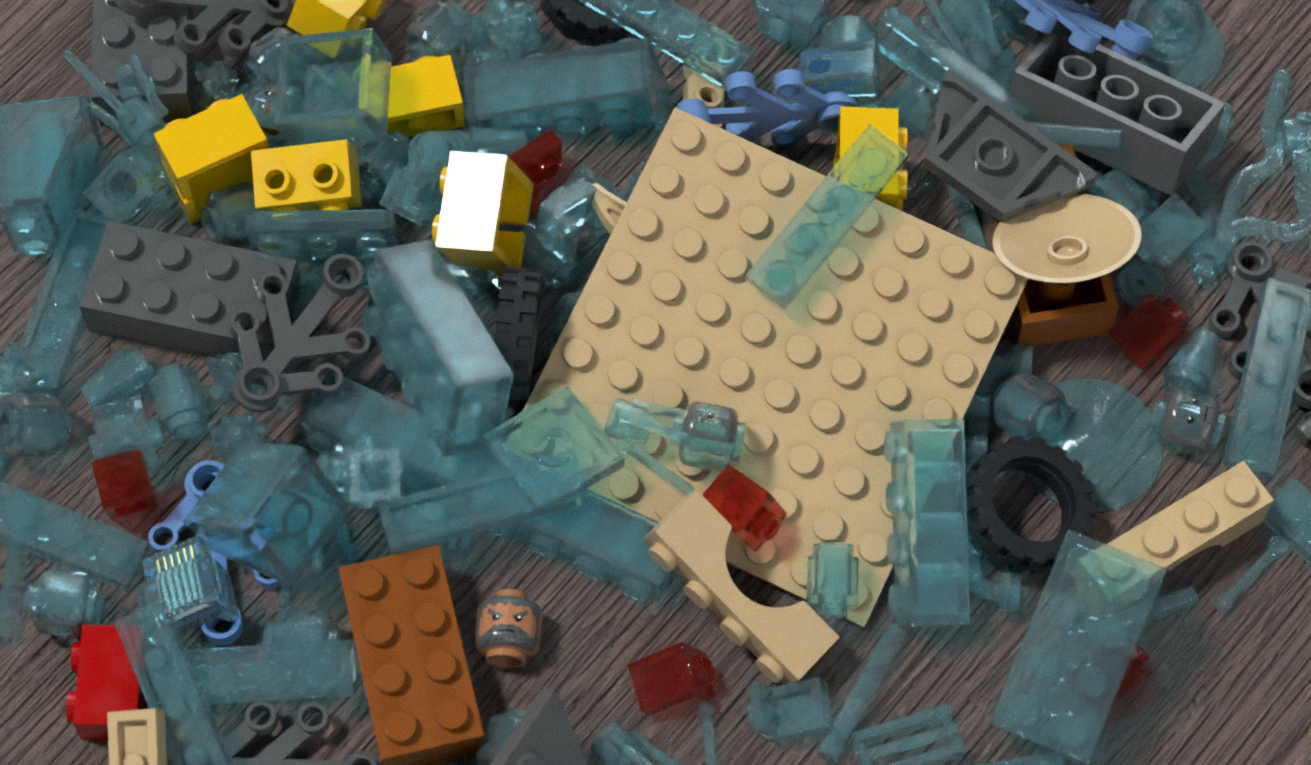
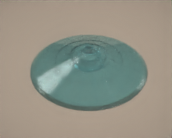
[1017,378,1164,513]

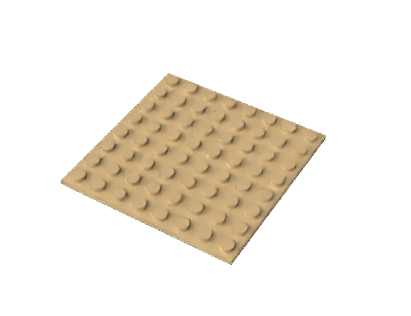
[501,107,1029,628]

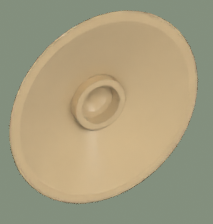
[992,193,1142,283]

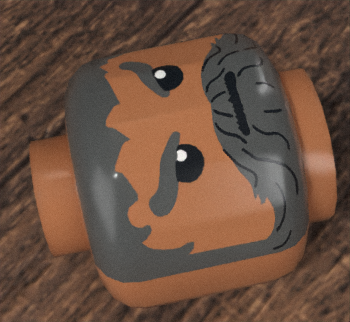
[474,589,543,668]

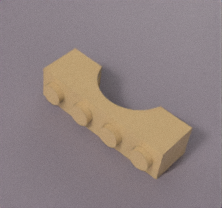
[1072,460,1274,622]
[642,489,840,686]

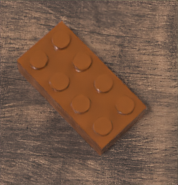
[977,138,1119,349]
[338,544,487,765]

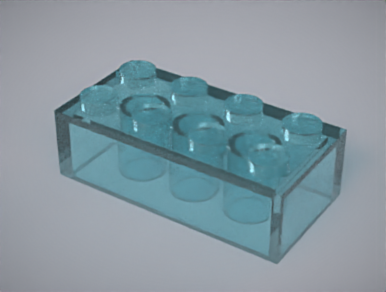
[362,239,514,458]
[990,529,1169,765]

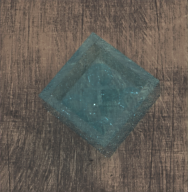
[275,28,391,146]

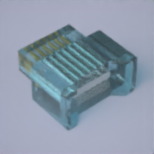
[135,535,239,650]

